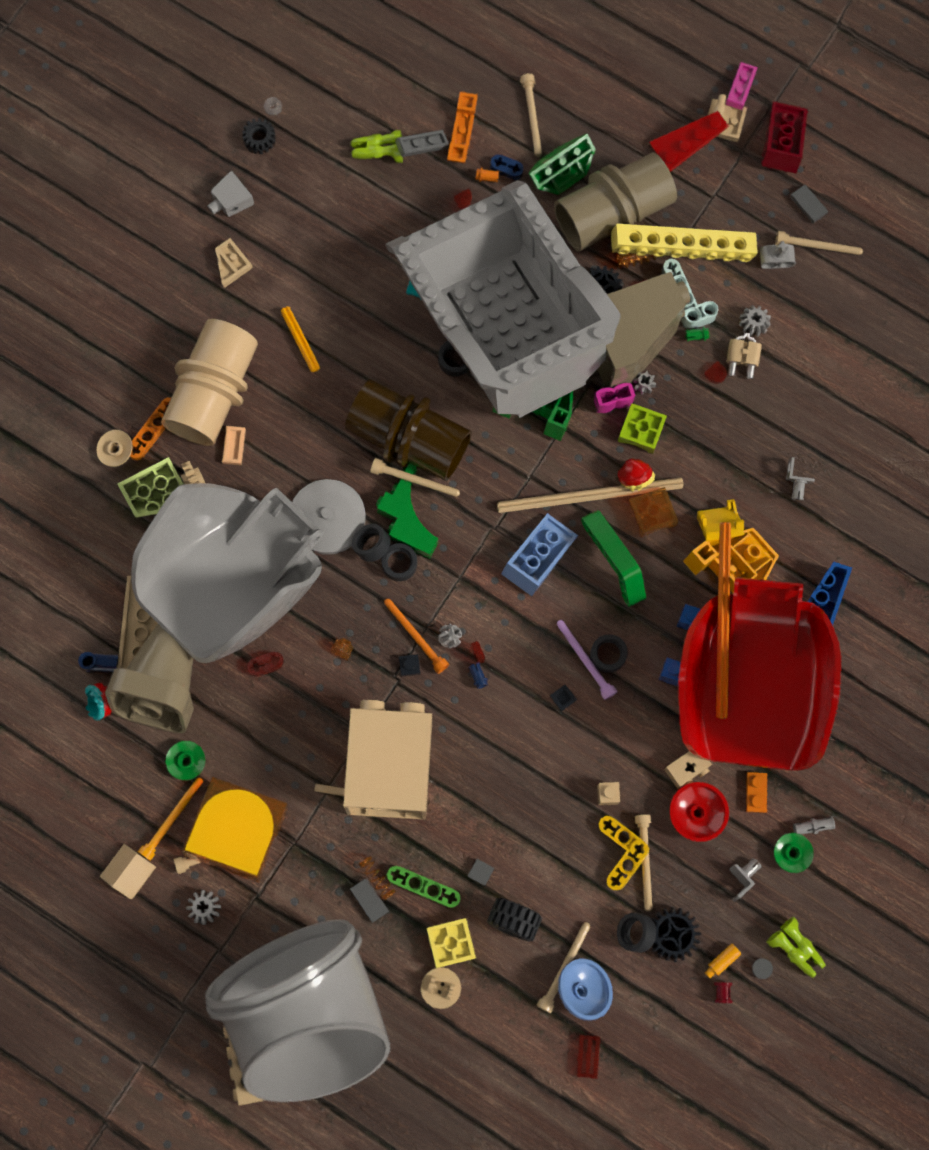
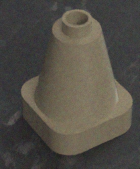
[105,624,194,733]

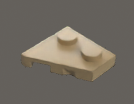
[215,238,253,288]

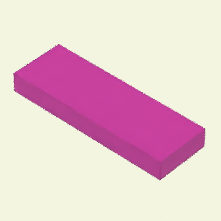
[725,62,758,110]

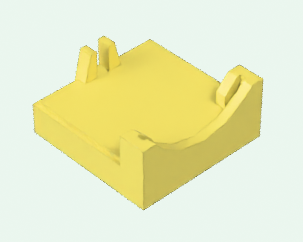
[427,918,476,968]

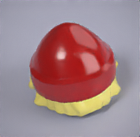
[618,459,655,492]

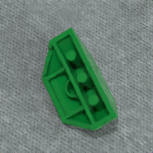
[528,134,596,195]

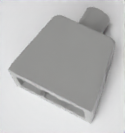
[207,171,254,216]

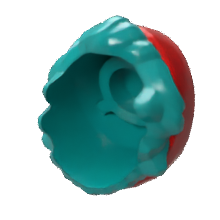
[85,683,112,721]

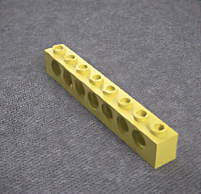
[611,224,758,262]

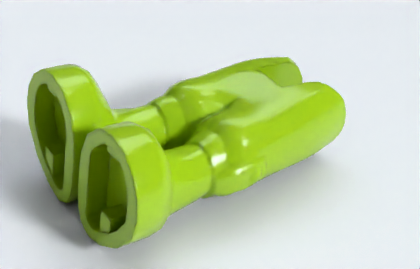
[351,130,403,163]
[767,917,826,978]

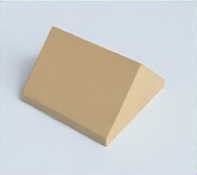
[100,844,156,900]

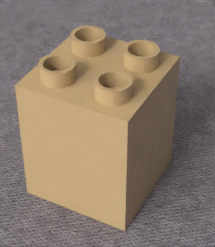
[344,700,432,820]

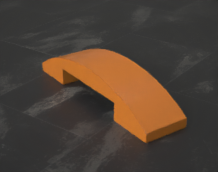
[447,92,478,164]

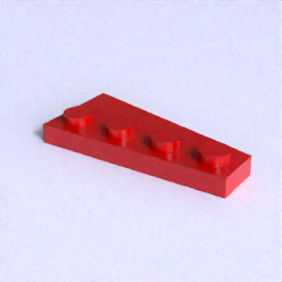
[649,111,729,172]

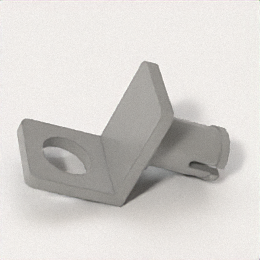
[786,457,815,501]
[729,858,761,902]

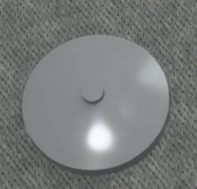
[292,479,366,554]

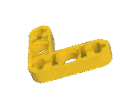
[599,816,649,890]

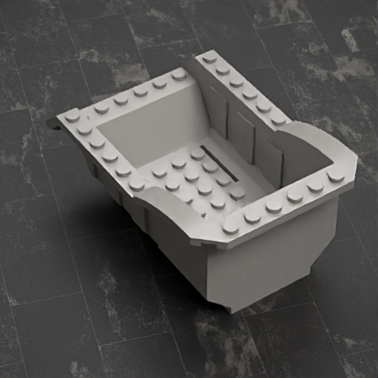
[386,180,621,418]

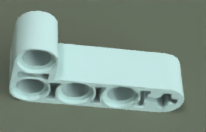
[661,259,718,330]

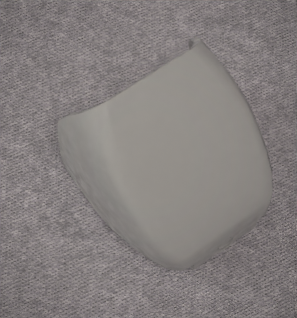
[131,483,324,663]

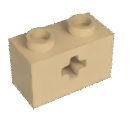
[664,751,712,789]

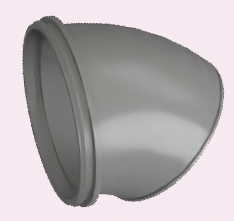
[205,920,390,1102]

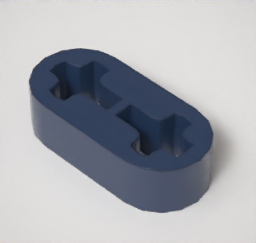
[490,155,524,180]

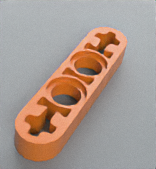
[130,398,171,461]

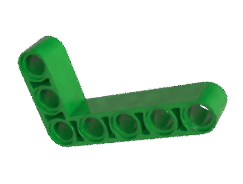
[581,510,646,607]

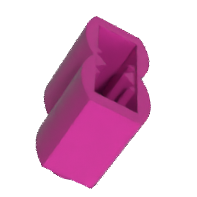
[593,383,635,413]

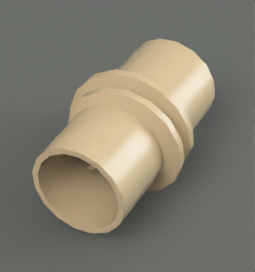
[161,319,258,446]

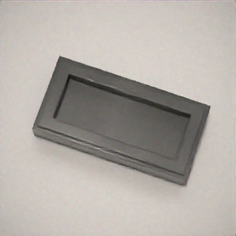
[790,185,828,223]
[351,878,389,923]

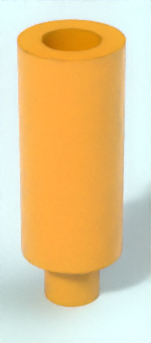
[704,943,741,978]

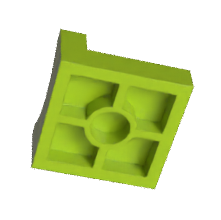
[618,403,667,454]

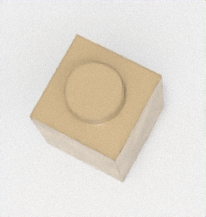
[597,782,620,805]

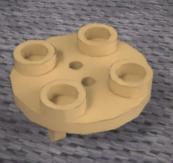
[421,967,461,1009]

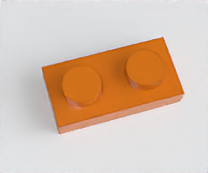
[746,772,767,813]

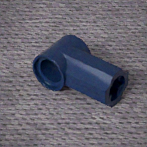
[78,652,119,673]

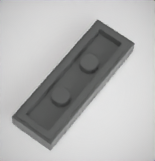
[395,130,450,157]

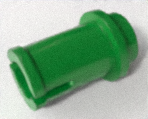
[685,326,709,342]

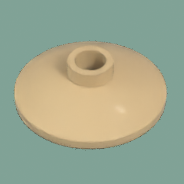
[97,430,132,467]

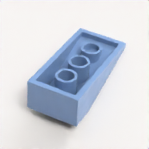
[501,513,578,596]

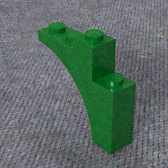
[376,463,439,559]

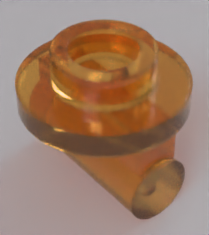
[330,638,353,661]

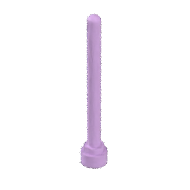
[557,620,618,700]

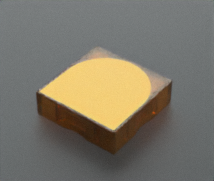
[182,777,288,883]

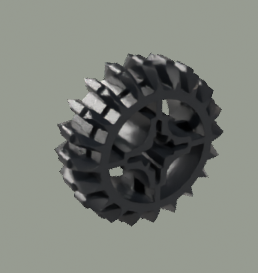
[651,907,701,962]

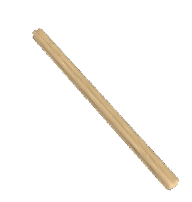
[497,478,683,513]

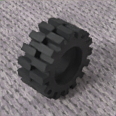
[242,118,276,154]

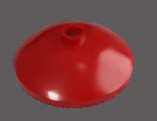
[669,782,729,842]

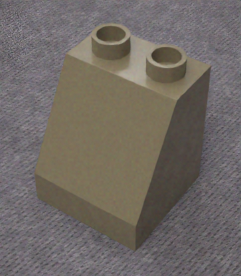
[597,272,690,388]

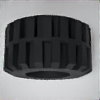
[487,898,542,942]

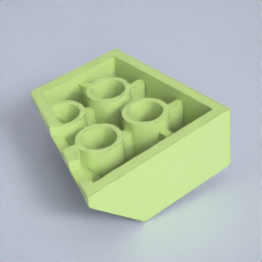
[118,457,184,518]

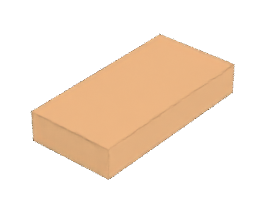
[222,426,246,465]

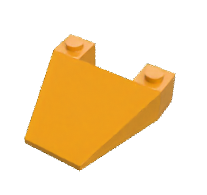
[683,528,779,594]

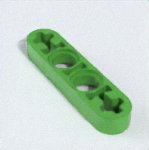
[387,866,460,908]

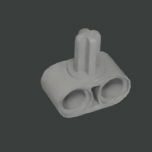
[759,241,796,269]

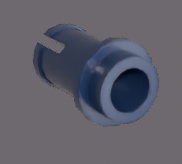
[468,663,488,689]

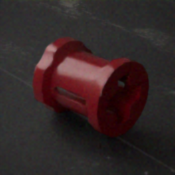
[714,982,733,1003]

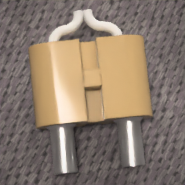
[726,333,762,379]

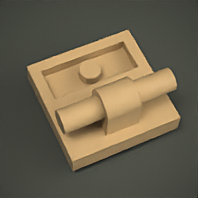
[708,94,747,142]

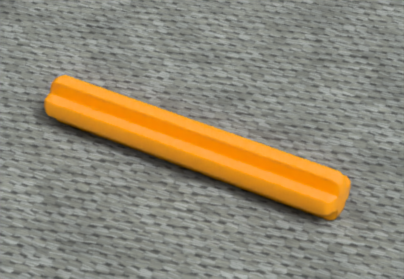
[281,306,320,373]

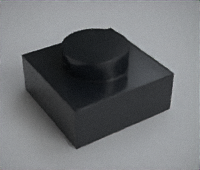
[399,654,421,677]
[550,684,577,712]

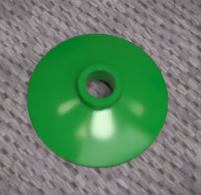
[166,741,206,780]
[774,833,814,873]

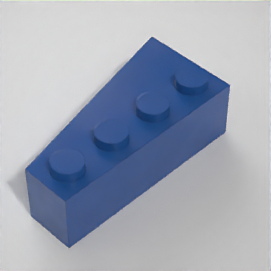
[807,562,852,625]

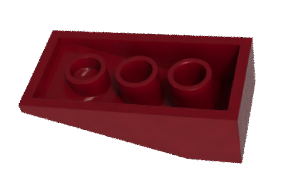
[761,101,808,174]

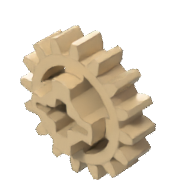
[181,461,205,484]

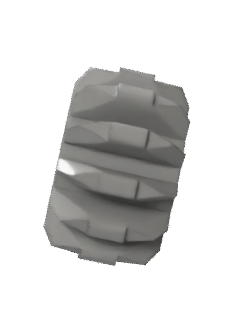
[739,305,771,337]
[186,890,221,925]

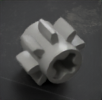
[633,371,656,395]
[438,624,462,649]

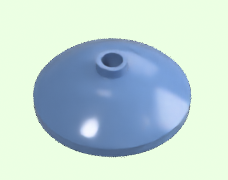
[558,959,613,1021]

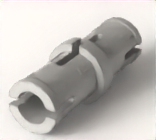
[793,816,835,835]

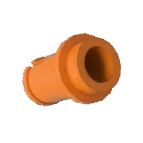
[476,167,499,183]

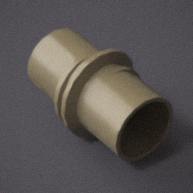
[554,153,677,251]

